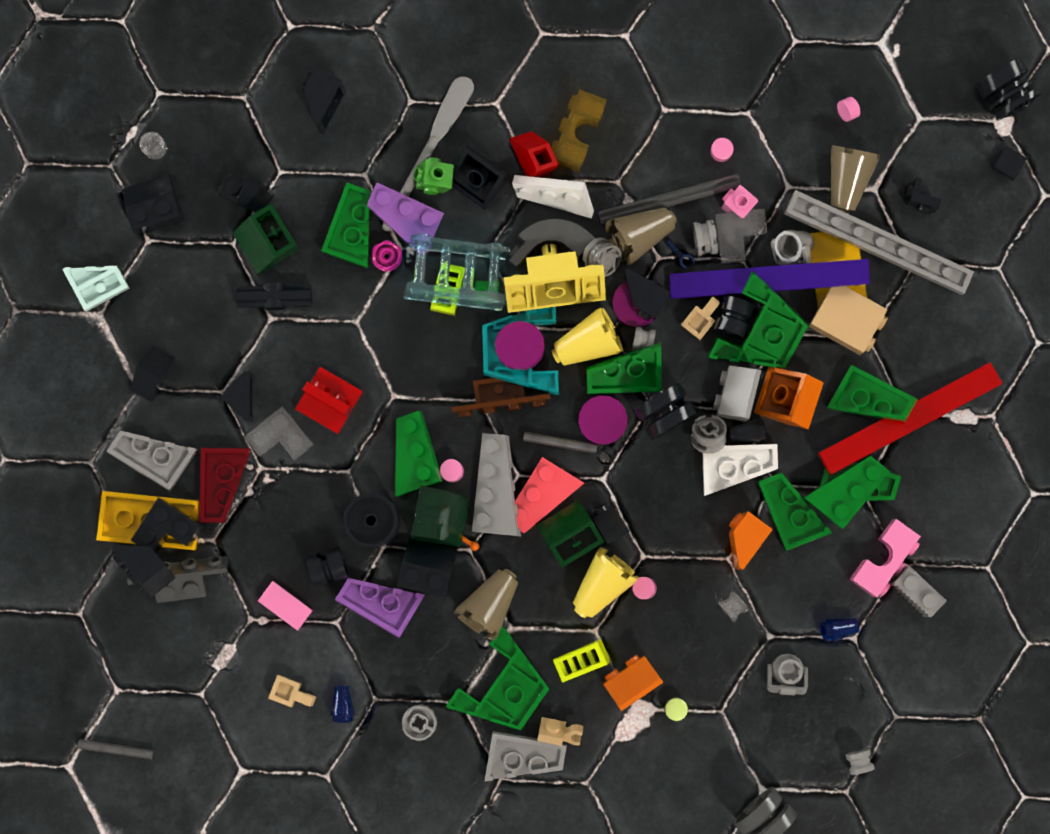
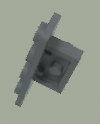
[127,555,228,603]

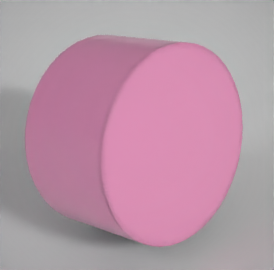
[837,97,860,122]
[710,138,734,162]
[440,459,464,482]
[632,577,657,599]

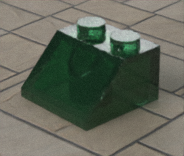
[411,486,470,548]

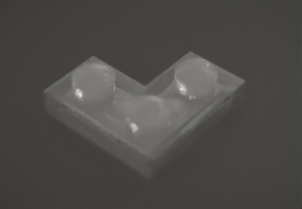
[715,209,767,264]
[244,406,314,460]

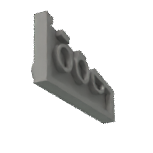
[472,433,521,537]

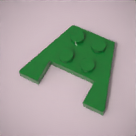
[708,271,808,368]
[446,626,549,730]

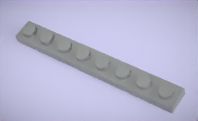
[784,190,974,295]

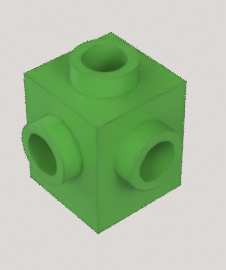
[414,158,454,195]

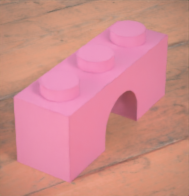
[849,519,921,597]

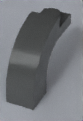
[509,219,595,270]

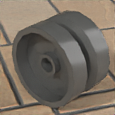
[733,786,798,834]

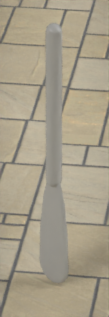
[382,76,474,231]

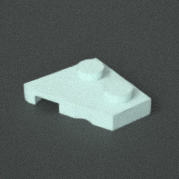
[62,266,130,312]

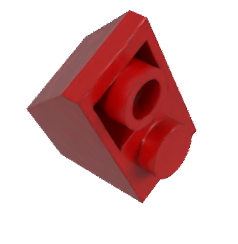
[509,131,559,178]

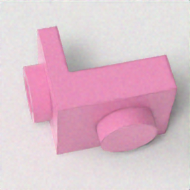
[722,185,758,219]

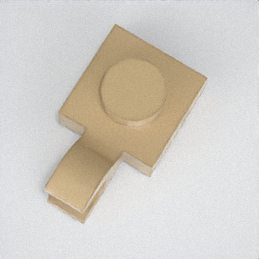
[681,297,721,340]
[268,675,316,707]
[537,717,584,746]

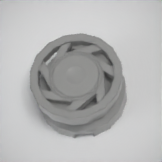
[693,220,718,257]
[582,237,622,277]
[691,415,727,453]
[402,704,437,741]

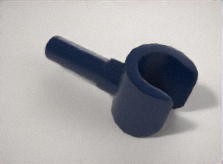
[666,239,694,269]

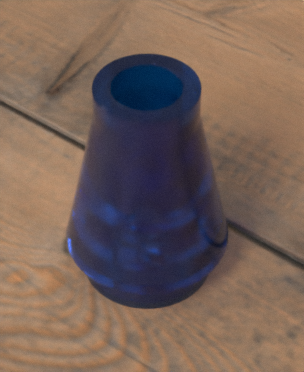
[820,618,859,643]
[330,686,355,723]

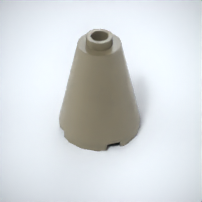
[831,145,880,214]
[605,207,676,265]
[454,569,518,640]

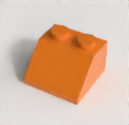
[754,367,824,429]
[729,511,773,570]
[603,655,663,711]

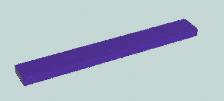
[670,259,870,299]

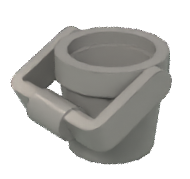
[771,230,814,265]
[767,654,808,696]

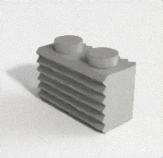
[890,566,947,617]

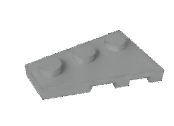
[107,431,197,492]
[484,731,567,782]

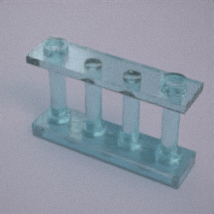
[404,233,510,311]

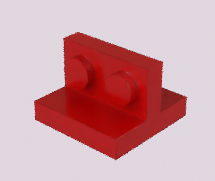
[295,367,363,434]

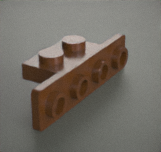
[451,378,550,417]

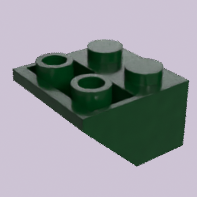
[233,203,300,275]
[536,500,605,568]

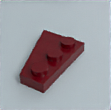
[199,448,252,523]

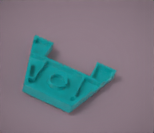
[482,307,559,395]

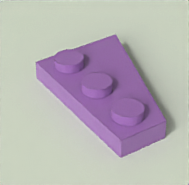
[366,183,444,258]
[335,578,425,638]

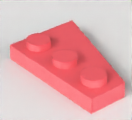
[515,457,584,533]

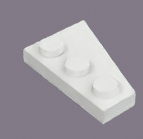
[512,175,594,219]
[702,444,778,496]

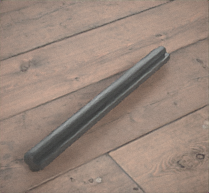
[599,174,741,225]

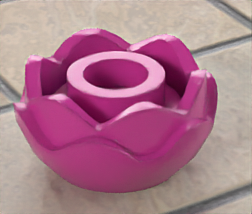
[372,240,402,271]

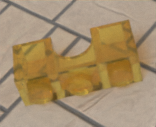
[551,89,607,172]

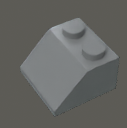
[713,366,761,423]

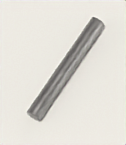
[523,432,598,454]
[77,739,154,760]

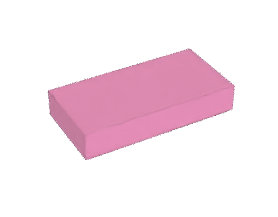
[258,581,313,631]

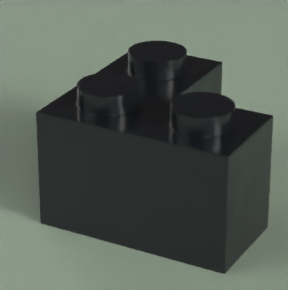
[131,498,205,554]

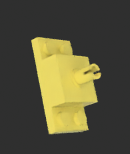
[504,244,606,313]

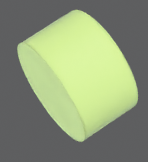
[664,697,688,721]

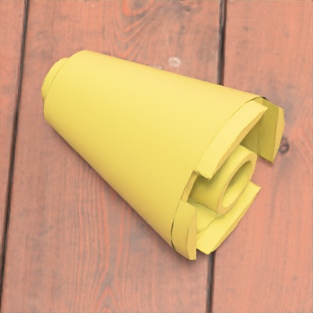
[552,307,623,366]
[573,547,639,618]

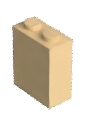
[808,287,888,355]

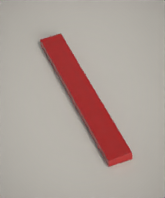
[818,362,1003,475]

